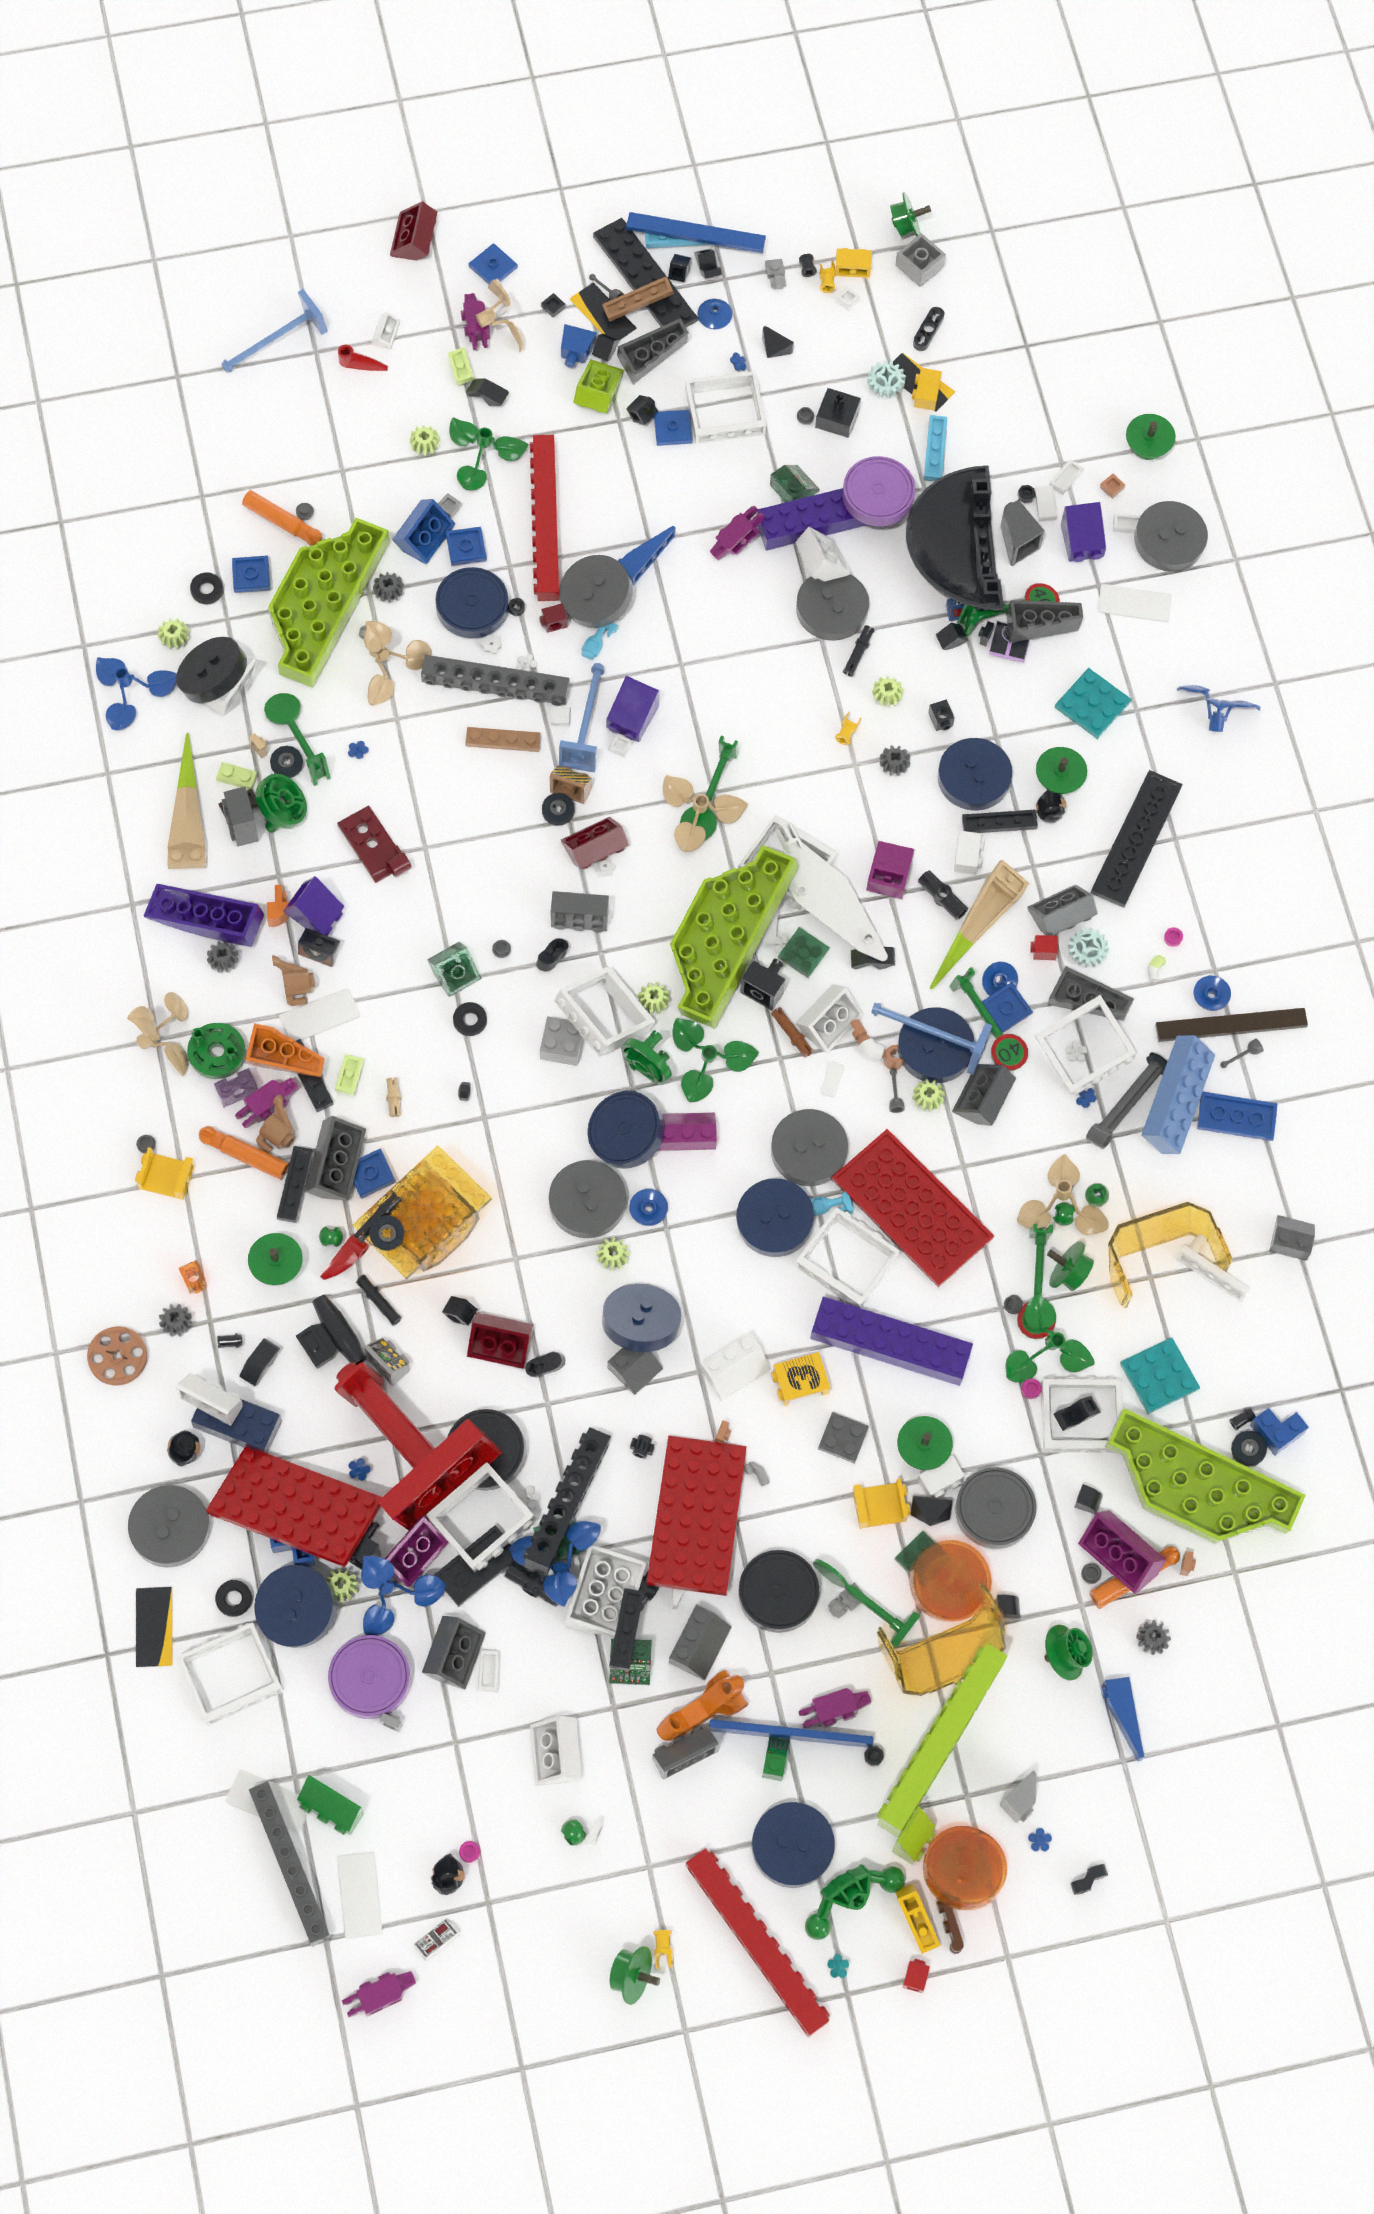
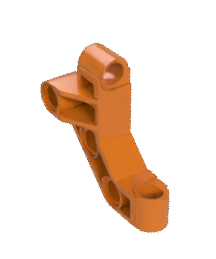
[656,1670,749,1741]

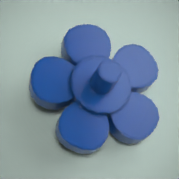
[730,352,747,371]
[348,741,369,759]
[1076,1088,1097,1108]
[348,1458,371,1481]
[1028,1828,1052,1852]

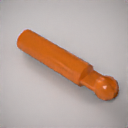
[242,490,323,546]
[198,1126,289,1180]
[1089,1546,1180,1609]

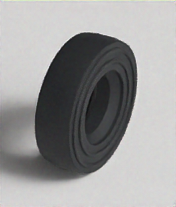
[190,572,223,605]
[453,1002,487,1036]
[215,1580,252,1617]

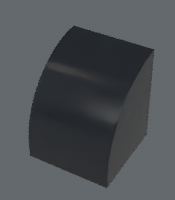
[668,254,691,283]
[592,333,619,361]
[935,622,968,650]
[1074,1484,1103,1515]
[995,1594,1021,1619]

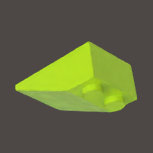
[573,359,624,414]
[892,1806,936,1865]

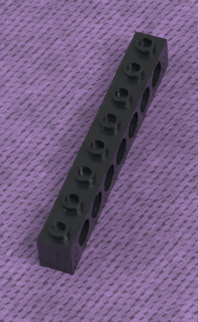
[523,1427,611,1576]

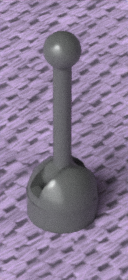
[589,273,624,300]
[1220,1038,1264,1068]
[889,1068,905,1113]

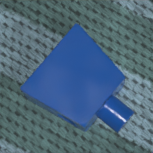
[561,324,597,368]

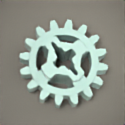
[867,360,906,398]
[1068,927,1109,968]

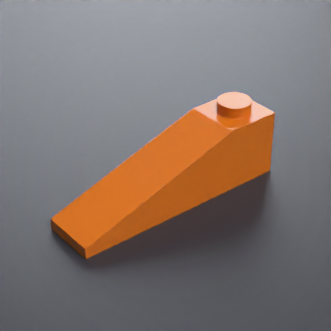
[245,1023,325,1077]

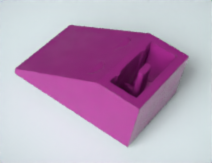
[866,840,915,899]

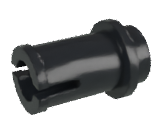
[217,1333,243,1349]
[1229,1408,1256,1431]

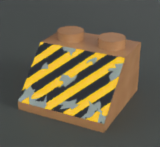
[549,766,592,804]

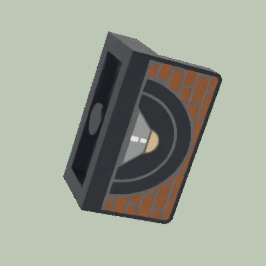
[298,928,340,967]

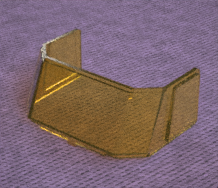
[1108,1202,1232,1308]
[876,1582,1006,1696]

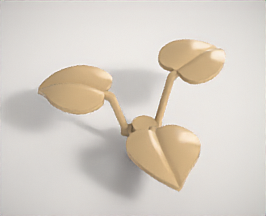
[475,278,523,353]
[364,621,432,706]
[663,775,748,852]
[127,992,188,1076]
[1017,1154,1109,1235]

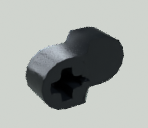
[536,938,569,972]
[525,1351,566,1378]
[1070,1864,1108,1895]

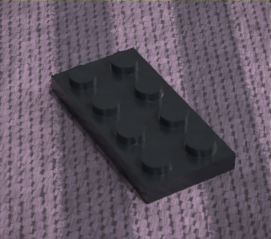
[434,1525,515,1608]

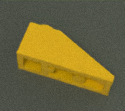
[895,1882,941,1954]

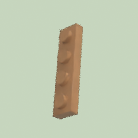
[602,276,674,322]
[465,727,541,752]

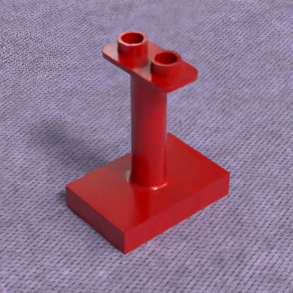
[334,1362,503,1531]

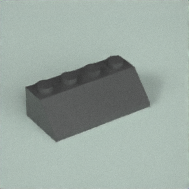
[305,1116,366,1201]

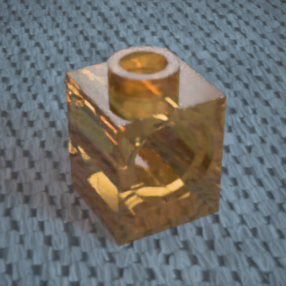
[178,1260,207,1294]

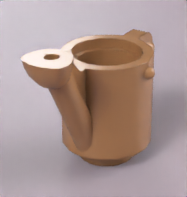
[272,955,315,1006]
[256,1094,296,1153]

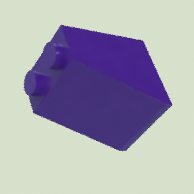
[1060,502,1106,562]
[606,676,659,742]
[283,876,344,936]

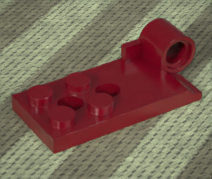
[337,805,412,883]

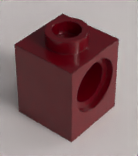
[539,603,568,633]

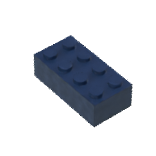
[191,1399,282,1453]

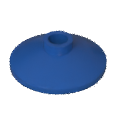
[697,298,732,330]
[982,961,1018,996]
[1193,975,1231,1011]
[629,1189,668,1226]

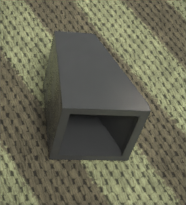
[1000,499,1045,566]

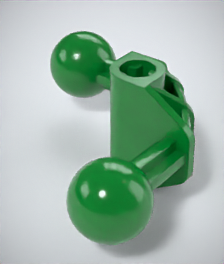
[805,1864,905,1940]

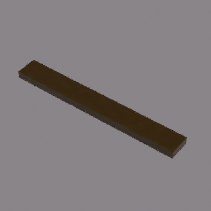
[1155,1008,1308,1042]

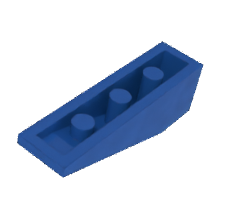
[618,525,676,586]
[1101,1677,1144,1762]

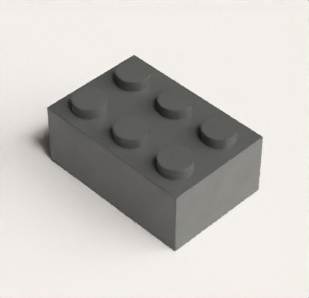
[221,786,259,847]
[550,891,609,933]

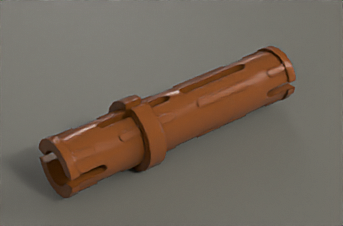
[771,1007,814,1058]

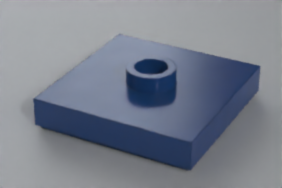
[468,243,518,285]
[654,410,692,446]
[445,526,487,566]
[232,555,270,593]
[981,982,1033,1034]
[354,1148,396,1199]

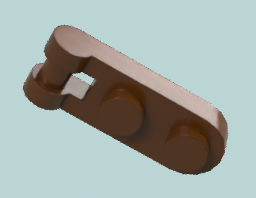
[936,1894,964,1954]

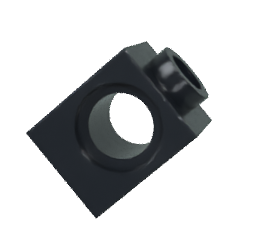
[626,395,658,425]
[928,699,955,731]
[442,1296,478,1326]

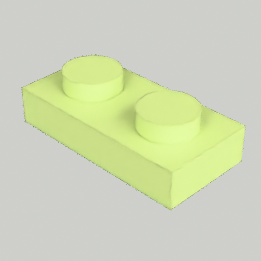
[448,347,474,386]
[216,762,258,790]
[335,1054,364,1096]

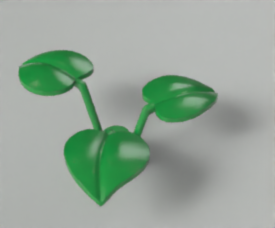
[449,417,529,491]
[672,1018,759,1103]
[1005,1293,1095,1383]

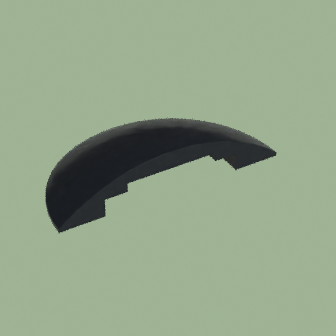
[906,465,1004,610]

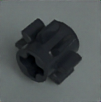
[630,1434,655,1459]

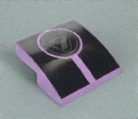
[989,621,1030,663]

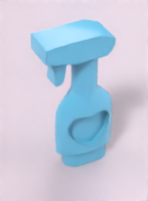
[581,623,618,660]
[810,1192,853,1216]

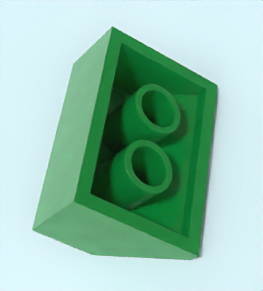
[297,1775,364,1835]

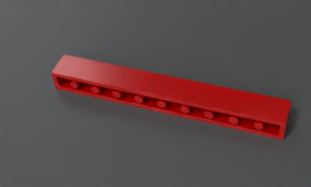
[529,435,559,601]
[685,1848,830,2038]

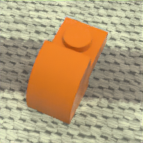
[267,885,290,927]

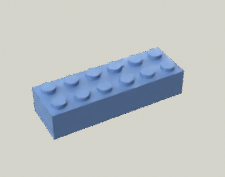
[1141,1035,1215,1154]

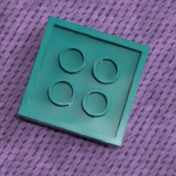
[1054,667,1132,740]
[1120,1337,1200,1414]

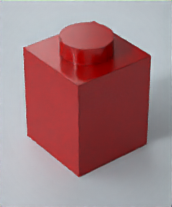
[1030,935,1058,961]
[902,1959,930,1993]

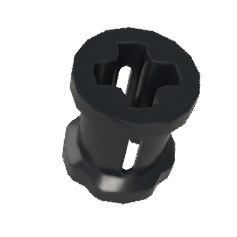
[799,253,817,277]

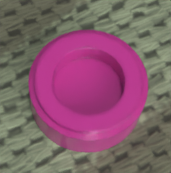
[1164,927,1183,947]
[1021,1379,1042,1399]
[459,1841,480,1863]

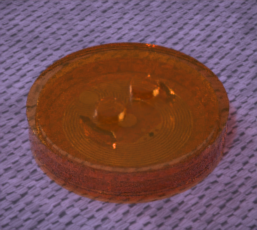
[909,1540,992,1622]
[923,1826,1007,1910]

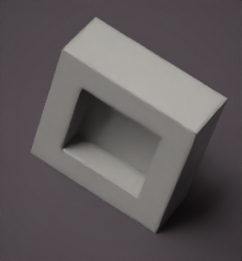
[438,493,462,518]
[380,1713,403,1732]

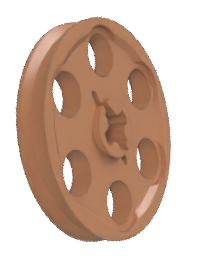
[87,1326,147,1386]

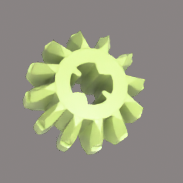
[409,424,440,456]
[158,618,189,649]
[872,675,904,707]
[638,982,670,1014]
[912,1079,945,1112]
[596,1237,630,1271]
[326,1568,358,1603]

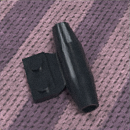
[296,1294,367,1369]

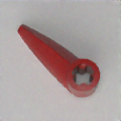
[338,344,389,371]
[320,1234,370,1280]

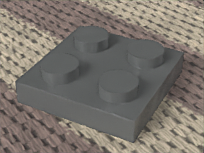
[818,1412,869,1464]

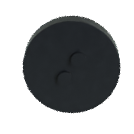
[176,636,247,703]
[447,1409,526,1491]
[738,1550,819,1633]

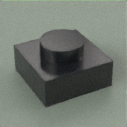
[541,293,566,317]
[978,621,994,647]

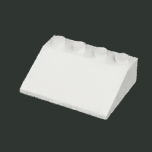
[563,1545,647,1638]

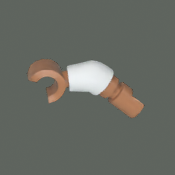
[850,1019,904,1070]

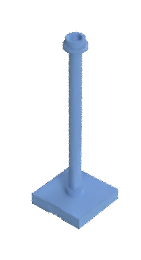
[221,289,328,373]
[559,663,605,773]
[871,1003,992,1075]

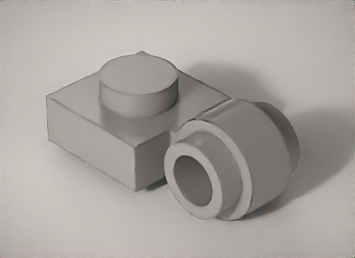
[765,258,786,290]
[828,1582,864,1619]

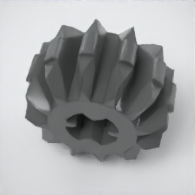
[373,571,404,603]
[879,745,910,776]
[207,941,239,973]
[159,1303,192,1337]
[1136,1620,1171,1655]

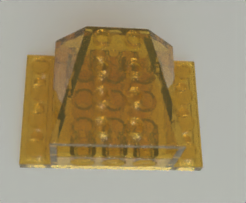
[352,1145,492,1280]

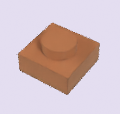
[1100,473,1126,498]
[715,1420,732,1444]
[1180,1551,1196,1576]

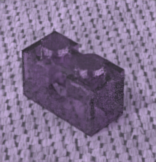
[214,1068,258,1108]

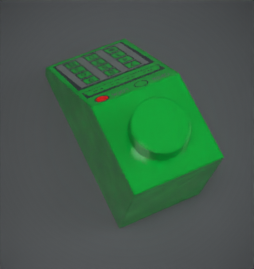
[762,1737,789,1781]

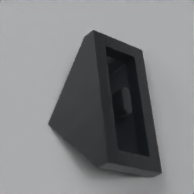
[762,325,794,358]
[910,1496,952,1526]

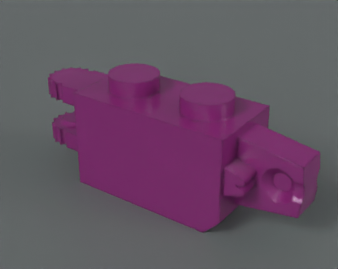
[460,293,490,350]
[710,506,765,561]
[235,1078,299,1128]
[798,1688,871,1728]
[342,1971,416,2018]

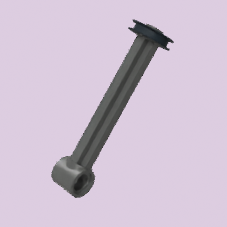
[1086,1052,1168,1149]

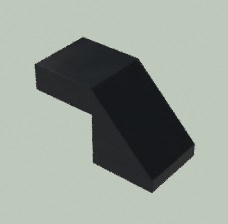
[694,248,722,279]
[465,378,509,406]
[851,946,895,970]
[239,1338,281,1386]
[1053,1396,1101,1431]

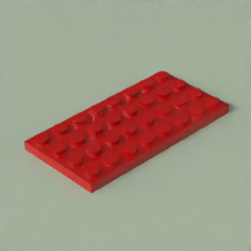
[831,1129,995,1288]
[646,1435,747,1596]
[206,1447,382,1567]

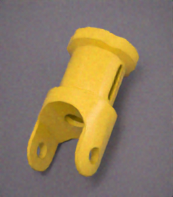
[819,261,836,293]
[835,711,861,745]
[653,1930,673,1969]

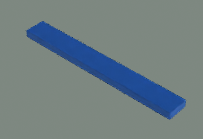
[626,212,766,254]
[709,1719,874,1748]

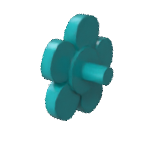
[827,1954,849,1978]

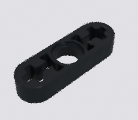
[913,307,945,351]

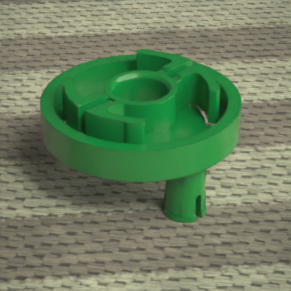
[256,774,307,833]
[187,1023,246,1079]
[621,1030,672,1085]

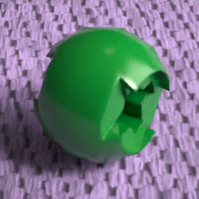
[1085,1183,1109,1207]
[1053,1202,1076,1226]
[319,1226,343,1247]
[561,1819,587,1846]

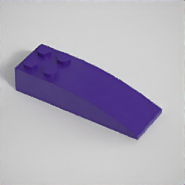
[143,883,265,947]

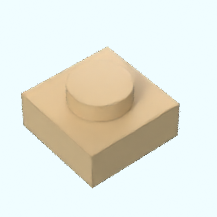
[249,733,267,758]

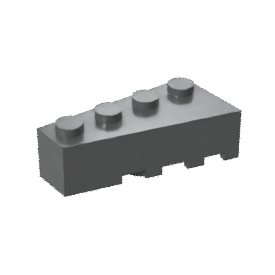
[617,318,689,385]
[1006,600,1083,643]
[1048,966,1134,1021]

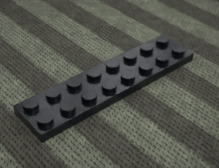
[593,217,698,327]
[1090,770,1183,908]

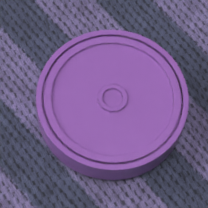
[842,456,915,526]
[328,1635,411,1719]

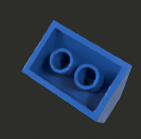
[392,499,456,564]

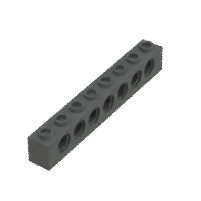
[421,654,570,706]
[249,1781,332,1947]

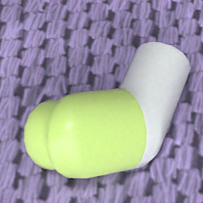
[1147,955,1166,982]

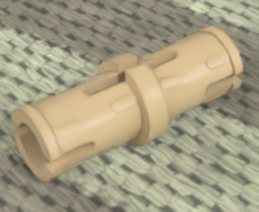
[386,1077,401,1117]

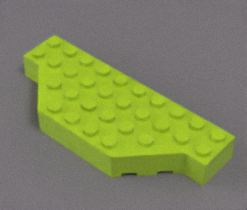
[268,517,390,688]
[670,845,799,1029]
[1105,1408,1306,1544]
[876,1643,1008,1838]

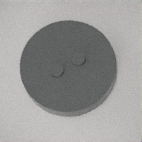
[1134,501,1208,572]
[559,555,633,628]
[796,574,869,641]
[771,1109,848,1186]
[549,1160,626,1238]
[955,1467,1037,1549]
[128,1485,210,1567]

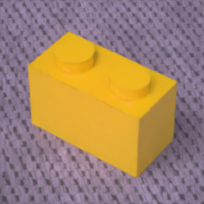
[835,248,872,278]
[911,368,942,411]

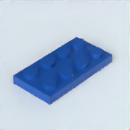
[1197,1092,1278,1141]

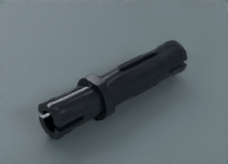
[842,625,875,677]
[353,1192,403,1243]
[355,1274,402,1326]

